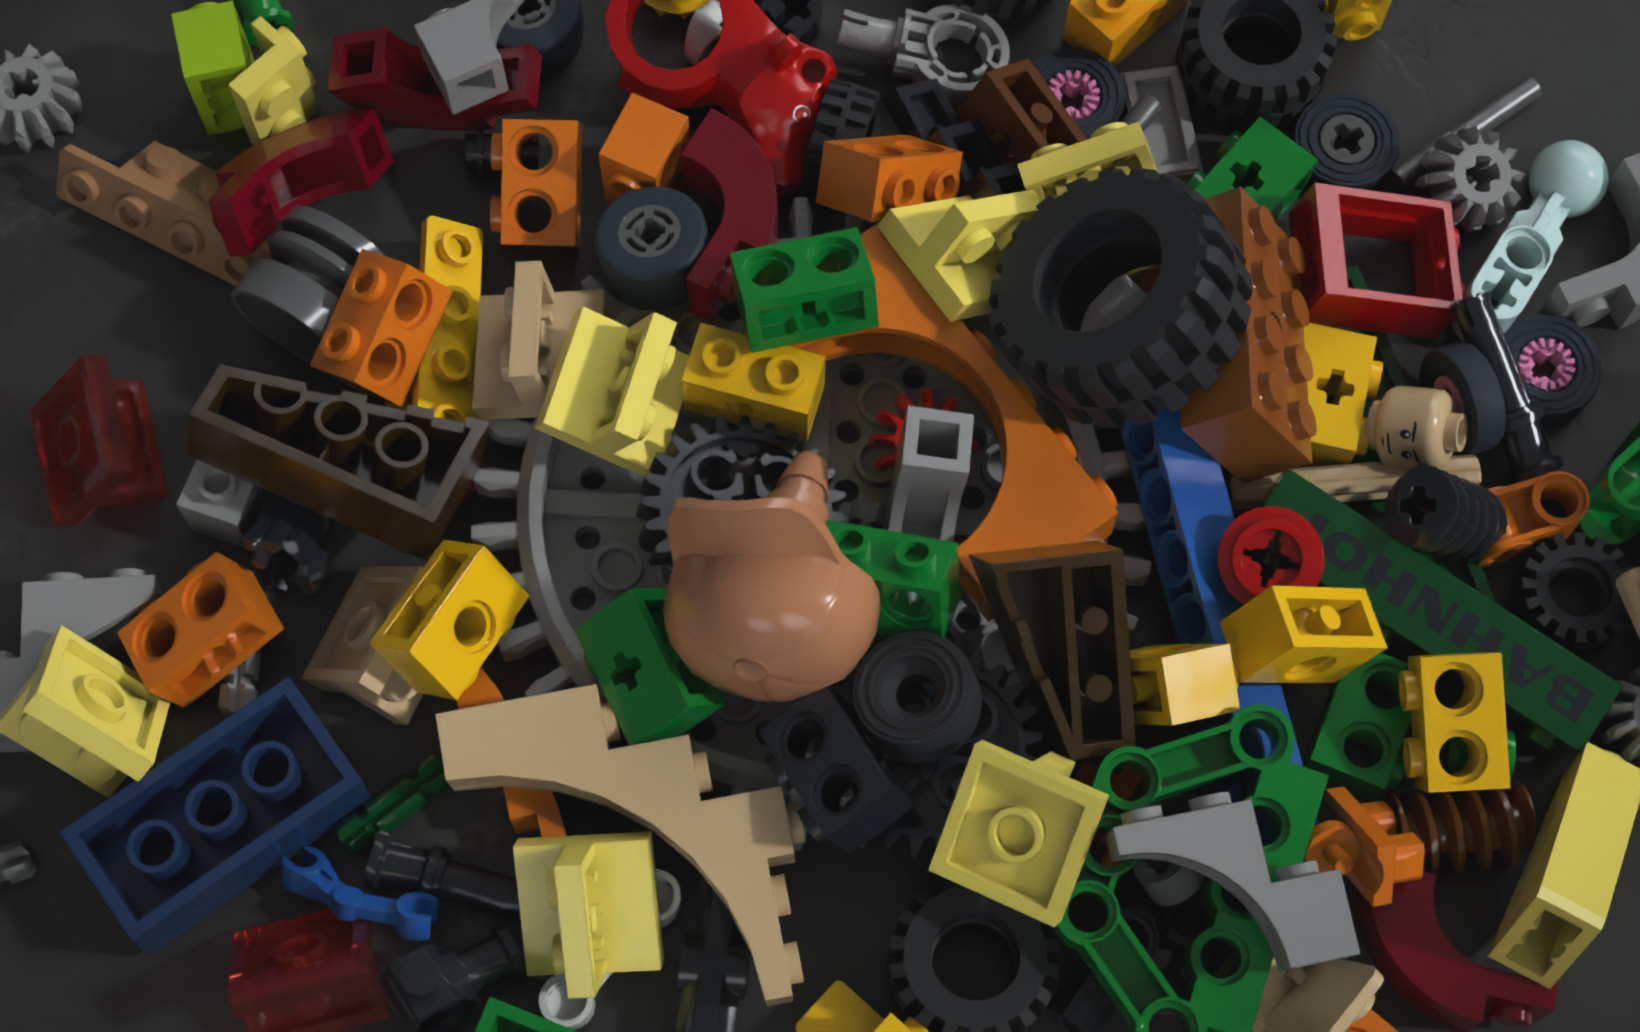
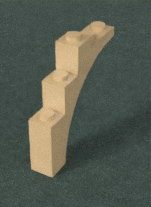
[435,684,806,1006]

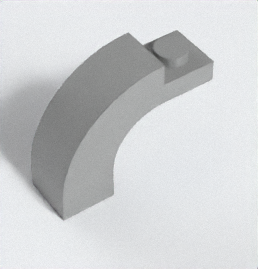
[1542,153,1640,330]
[874,405,974,643]

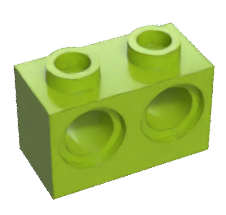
[171,0,255,136]

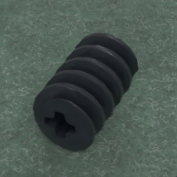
[1384,464,1508,563]

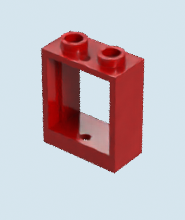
[1289,183,1466,339]

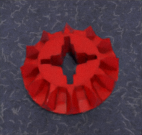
[1218,506,1325,605]

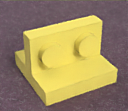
[877,189,1042,322]
[534,306,689,477]
[0,625,170,798]
[928,740,1109,927]
[513,831,665,999]

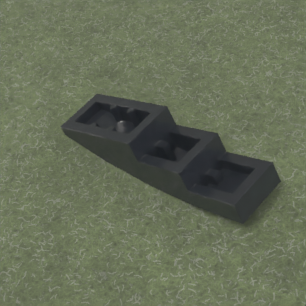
[882,78,1026,200]

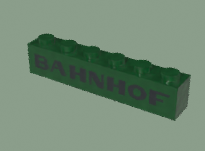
[1245,468,1623,757]

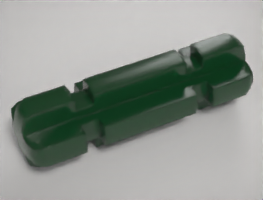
[334,752,450,855]

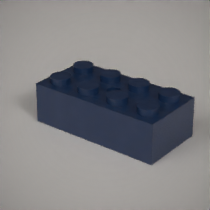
[60,676,372,956]

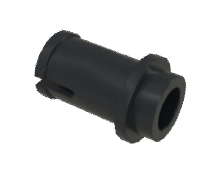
[465,128,539,176]

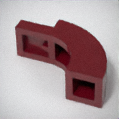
[328,27,542,131]
[208,106,394,257]
[681,108,779,322]
[1355,872,1558,1032]

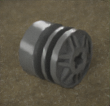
[230,205,385,363]

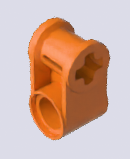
[1477,471,1590,568]

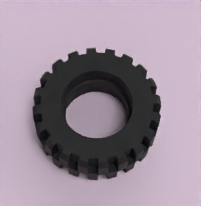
[989,168,1253,428]

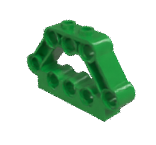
[1050,704,1329,1032]

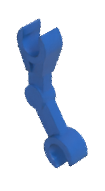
[281,846,438,941]

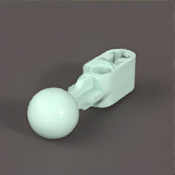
[1451,140,1609,341]

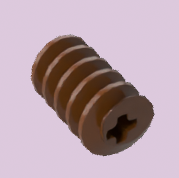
[1386,783,1536,874]

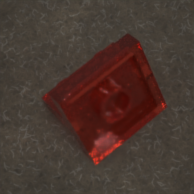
[30,354,168,526]
[228,909,389,1032]

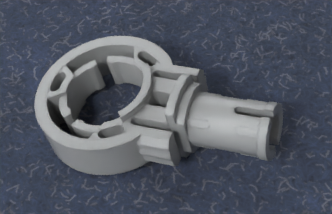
[836,4,1010,107]

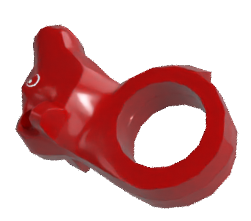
[605,0,838,196]

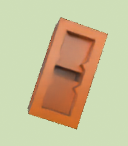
[599,93,690,208]
[490,119,583,248]
[816,134,963,222]
[310,249,453,407]
[117,552,284,709]

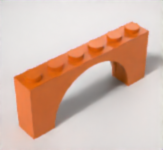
[787,221,1119,622]

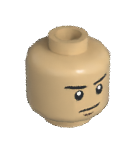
[1366,386,1468,469]

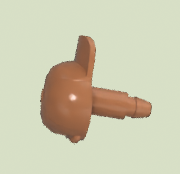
[663,451,881,702]

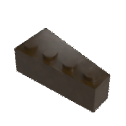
[188,364,490,561]

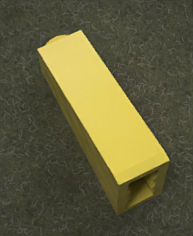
[1488,742,1640,989]

